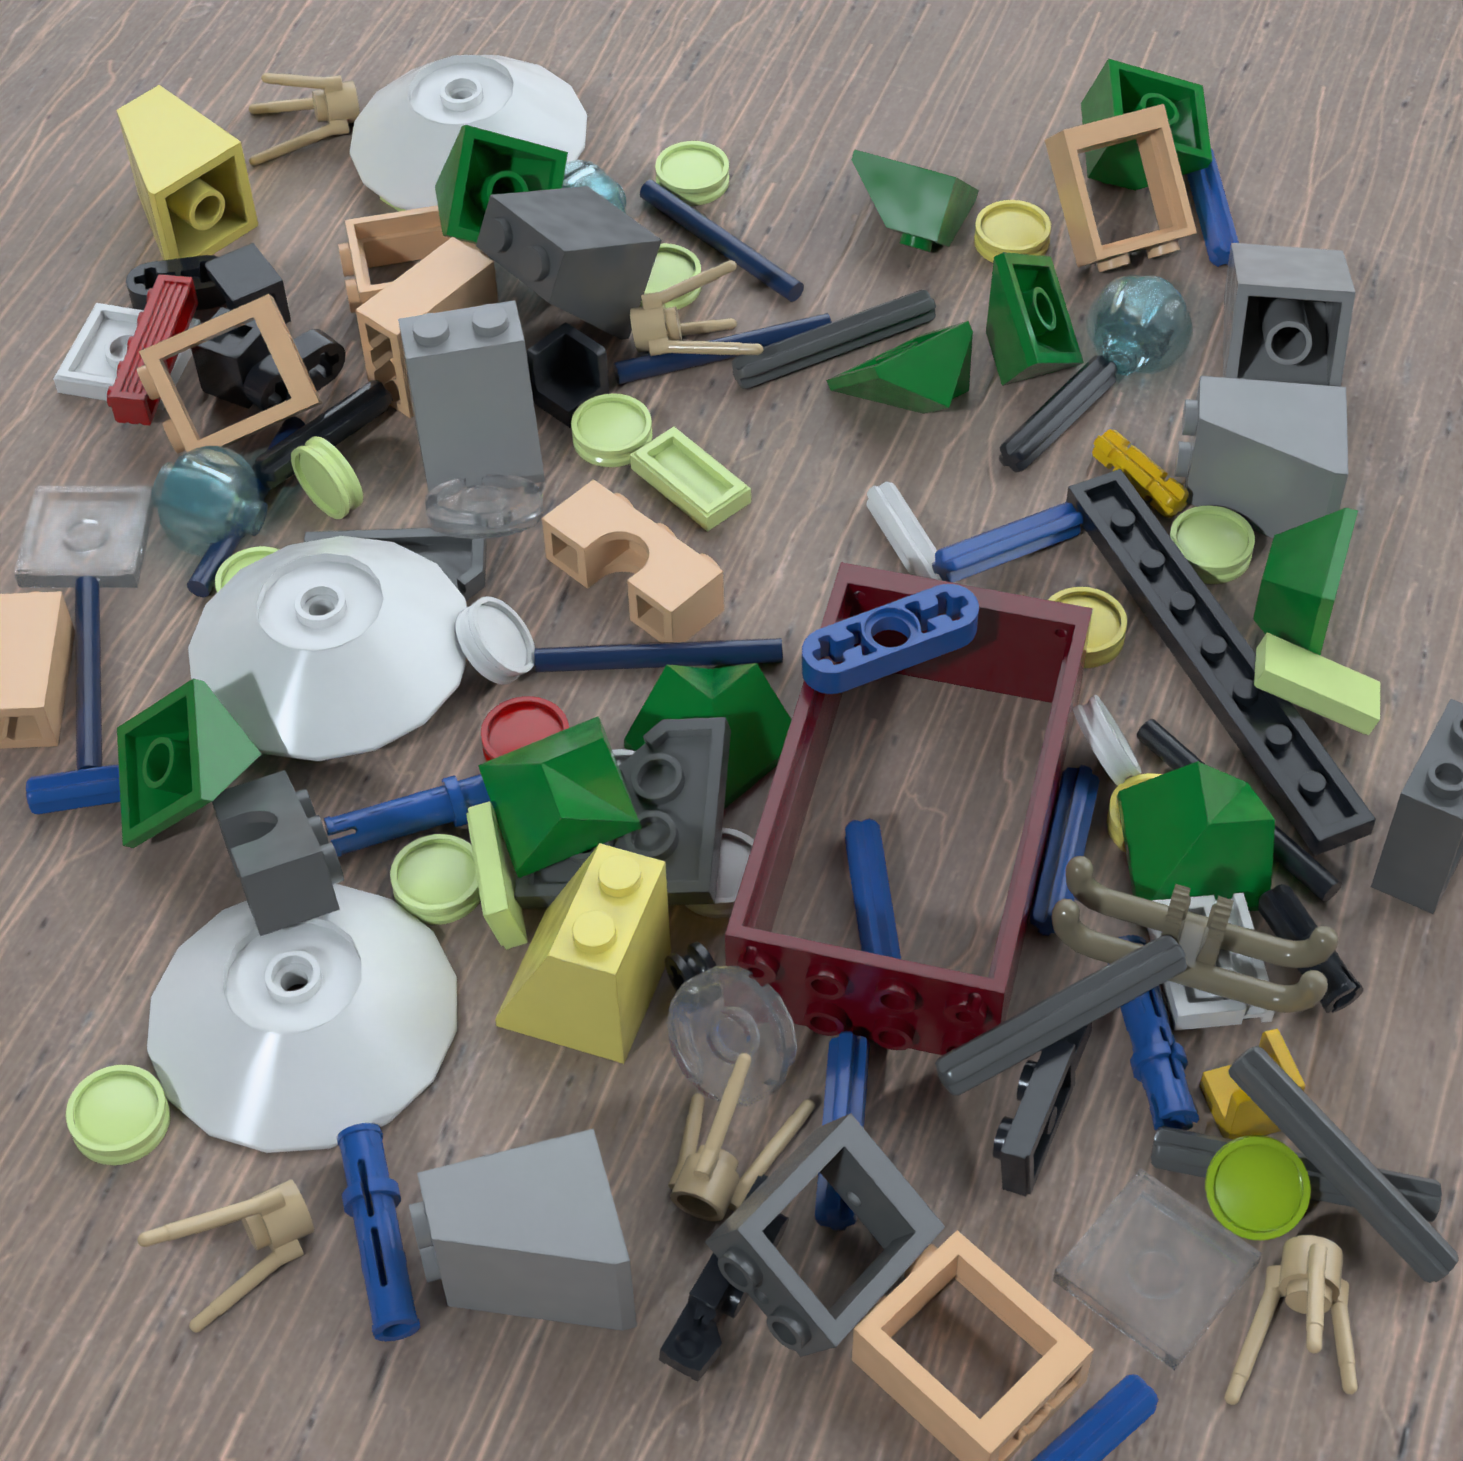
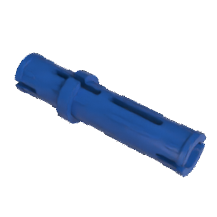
[324,774,491,858]
[1108,935,1199,1131]
[337,1123,420,1342]

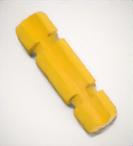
[1092,429,1189,518]

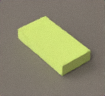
[630,427,751,532]
[1254,633,1380,735]
[466,801,528,949]

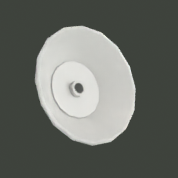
[350,55,587,210]
[188,536,468,761]
[147,884,457,1153]

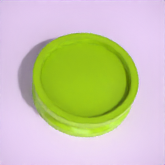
[1205,1135,1311,1241]

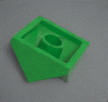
[435,125,568,244]
[986,252,1084,386]
[826,321,973,414]
[1253,508,1358,655]
[624,663,792,809]
[117,678,262,848]
[478,716,642,878]
[1117,761,1275,911]

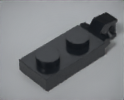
[993,1023,1092,1197]
[659,1174,789,1382]

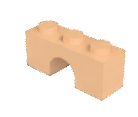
[542,479,724,643]

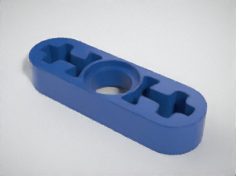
[802,584,979,694]

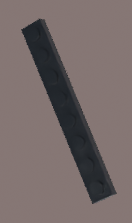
[1066,469,1376,856]

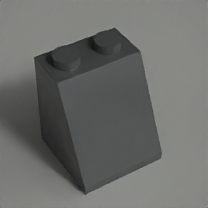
[476,186,662,340]

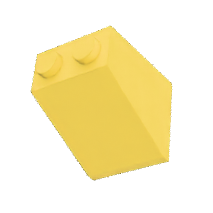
[117,85,259,260]
[495,843,671,1064]

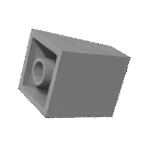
[1223,243,1356,387]
[398,300,545,501]
[1174,376,1348,538]
[409,1128,637,1331]

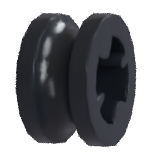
[665,941,725,1012]

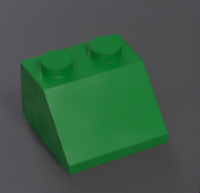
[1081,58,1212,191]

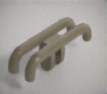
[1052,856,1338,1013]

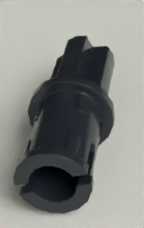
[1258,884,1364,1013]

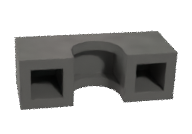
[212,770,344,936]

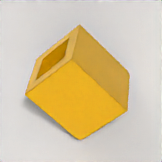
[1199,1028,1306,1140]

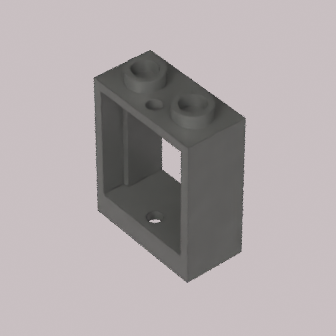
[1371,699,1463,914]
[705,1113,945,1357]

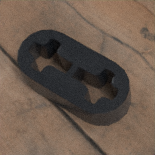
[126,255,226,311]
[244,329,346,411]

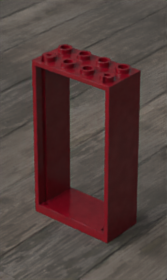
[725,562,1093,1055]

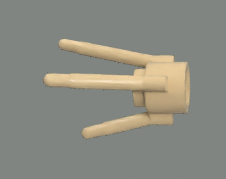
[249,73,360,166]
[630,260,763,356]
[668,1053,815,1221]
[137,1179,314,1333]
[1224,1235,1358,1405]

